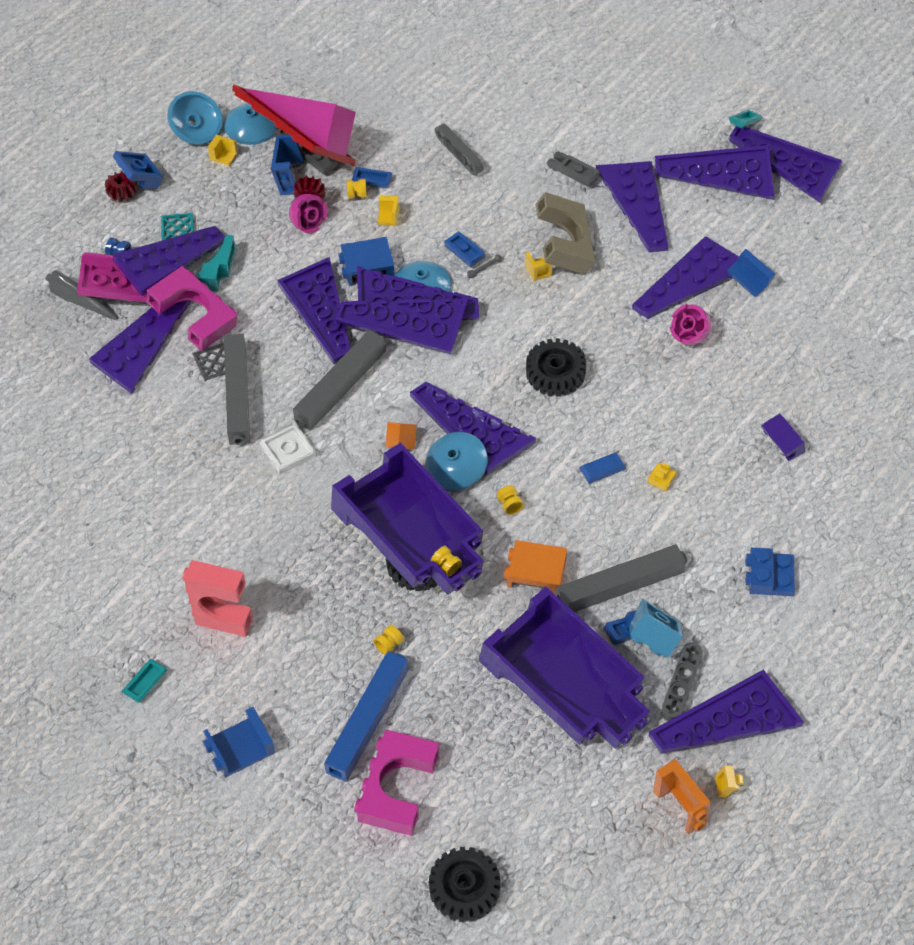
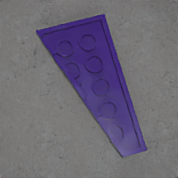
[632,236,739,319]
[335,298,468,355]
[410,382,536,475]

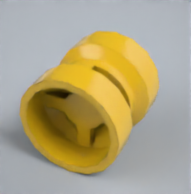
[346,179,367,199]
[496,485,524,515]
[431,546,462,577]
[373,624,404,655]

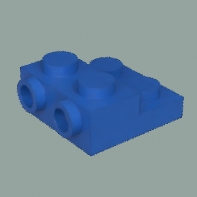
[113,151,164,189]
[745,547,795,596]

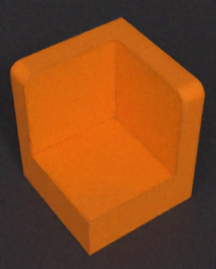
[385,422,417,449]

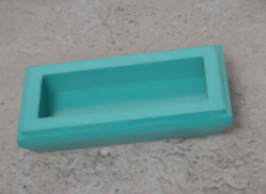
[729,110,763,129]
[121,658,168,703]

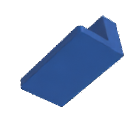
[727,249,775,297]

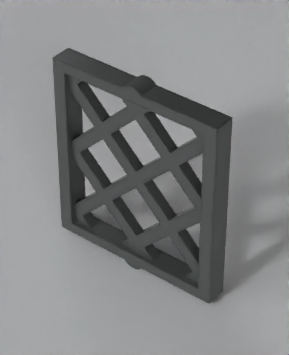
[192,343,225,381]

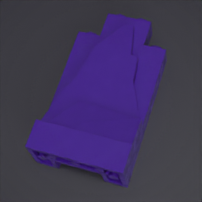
[331,442,484,595]
[479,586,650,749]

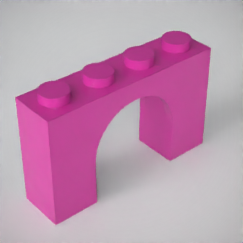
[146,266,238,351]
[354,729,440,836]

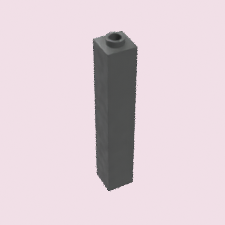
[293,330,386,431]
[224,333,250,445]
[555,544,687,612]

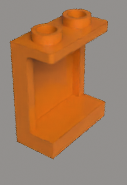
[504,540,567,594]
[653,759,711,834]

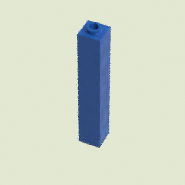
[324,651,409,782]

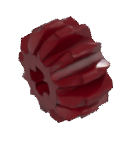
[105,170,137,203]
[293,175,326,200]

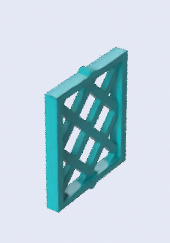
[161,213,194,240]

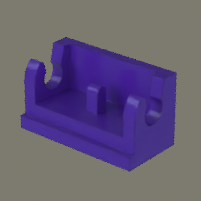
[761,413,805,461]

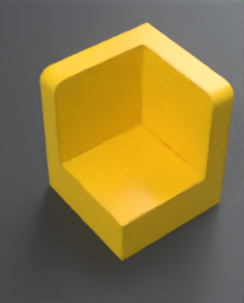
[208,135,238,166]
[378,195,399,226]
[525,252,552,281]

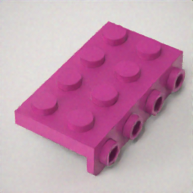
[77,252,147,302]

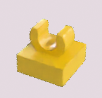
[647,462,677,491]
[715,765,744,798]

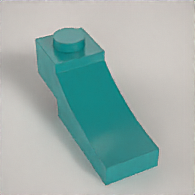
[198,235,236,292]

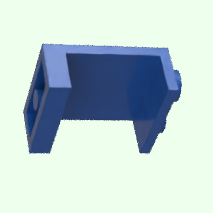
[271,135,304,195]
[338,237,395,286]
[202,707,275,778]

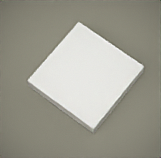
[259,423,316,474]

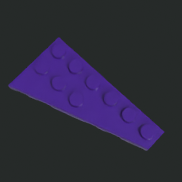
[729,126,842,203]
[655,145,774,200]
[596,161,668,252]
[113,226,225,296]
[278,257,350,364]
[357,266,479,320]
[89,300,191,394]
[648,669,804,754]

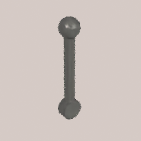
[467,254,502,278]

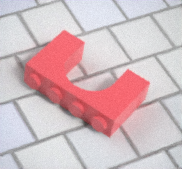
[182,560,253,637]

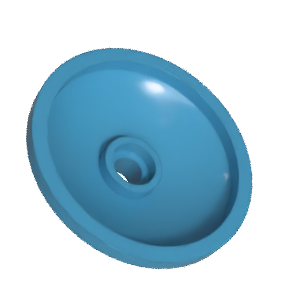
[167,91,223,145]
[224,103,279,145]
[395,261,451,292]
[425,432,488,491]

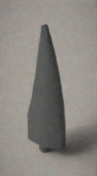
[45,270,118,320]

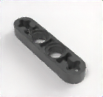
[435,123,484,176]
[661,642,703,721]

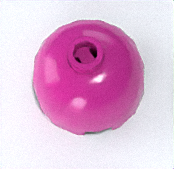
[289,194,328,233]
[670,304,711,345]

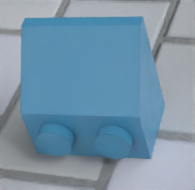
[629,599,683,658]

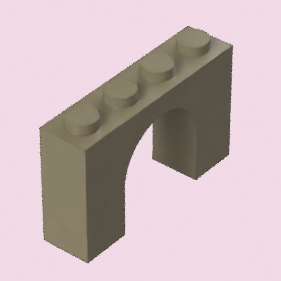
[535,192,595,275]

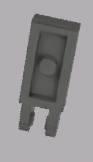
[547,151,600,187]

